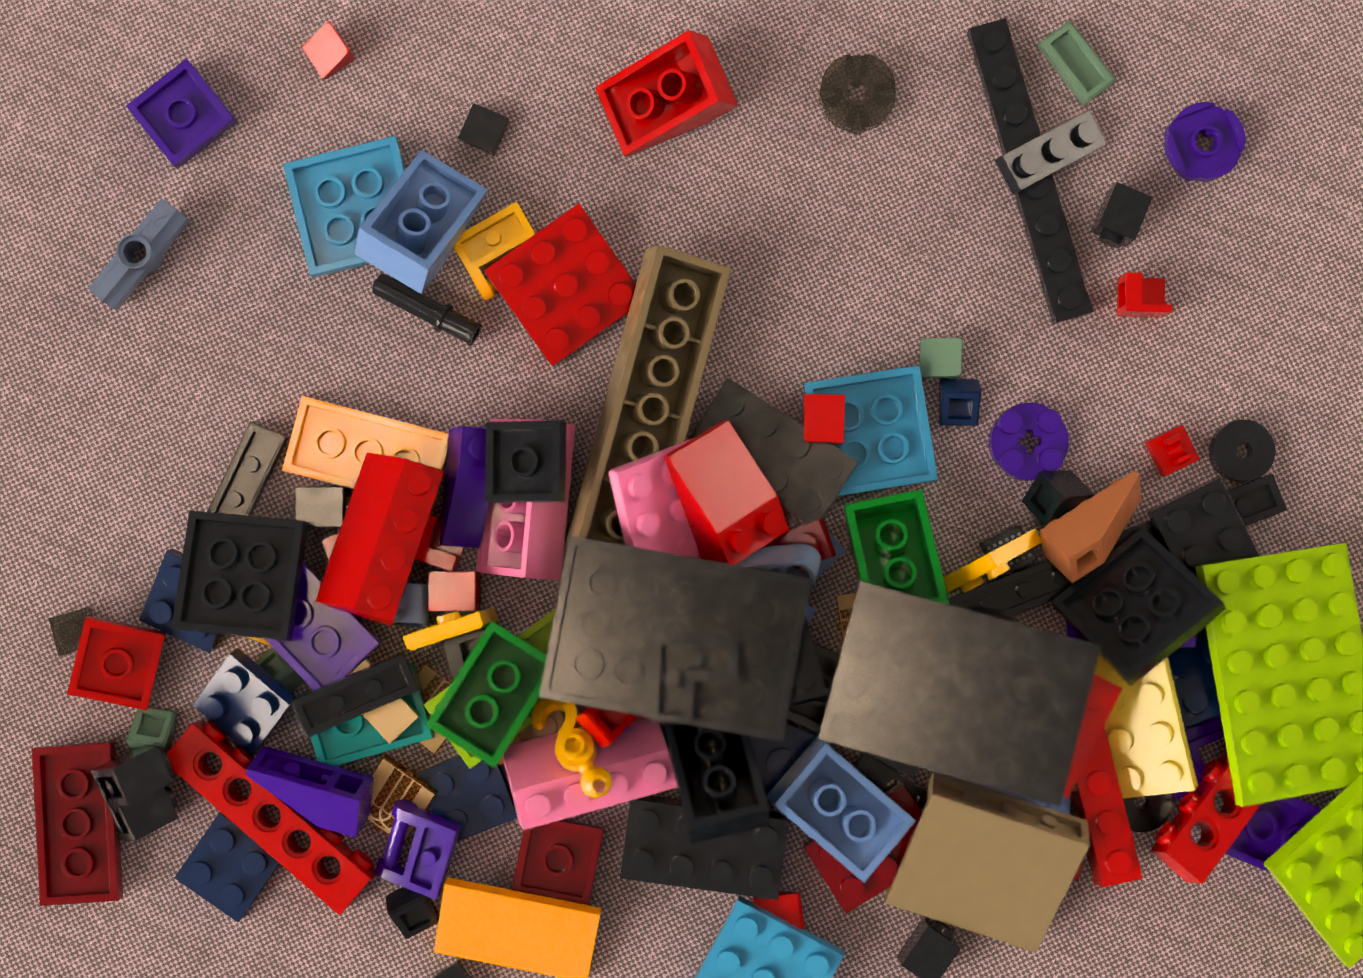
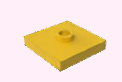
[403,608,499,651]

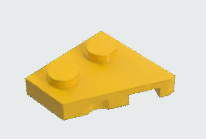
[943,529,1042,593]

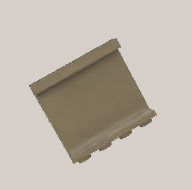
[885,771,1090,952]

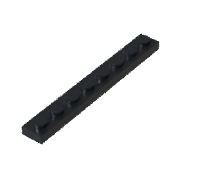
[967,18,1093,324]

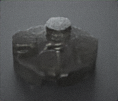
[818,54,896,135]

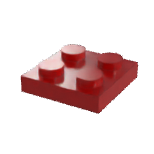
[67,616,166,710]

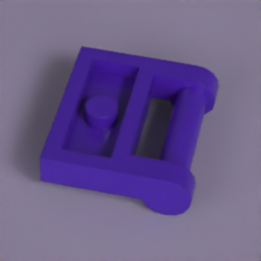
[375,799,462,900]

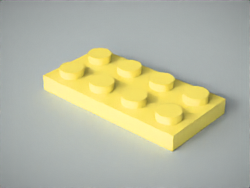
[1094,654,1198,799]

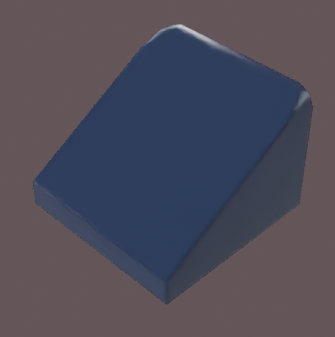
[939,378,981,426]

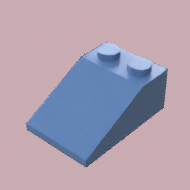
[354,150,488,294]
[767,736,916,882]

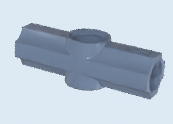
[88,198,190,311]

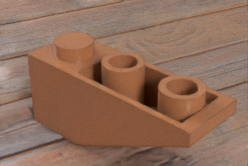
[1040,470,1141,583]

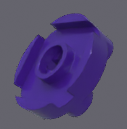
[1164,102,1246,182]
[988,403,1069,481]

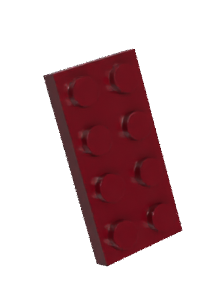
[31,741,123,906]

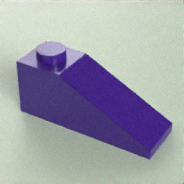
[440,426,489,548]
[246,746,374,838]

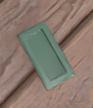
[1037,20,1117,106]

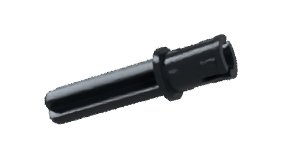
[372,274,482,346]

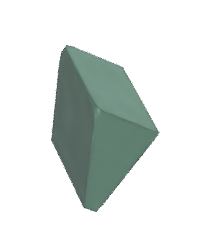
[919,337,963,379]
[255,647,305,693]
[126,707,177,754]

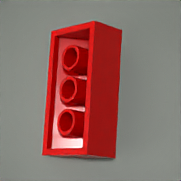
[315,453,444,626]

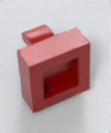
[1144,425,1200,477]

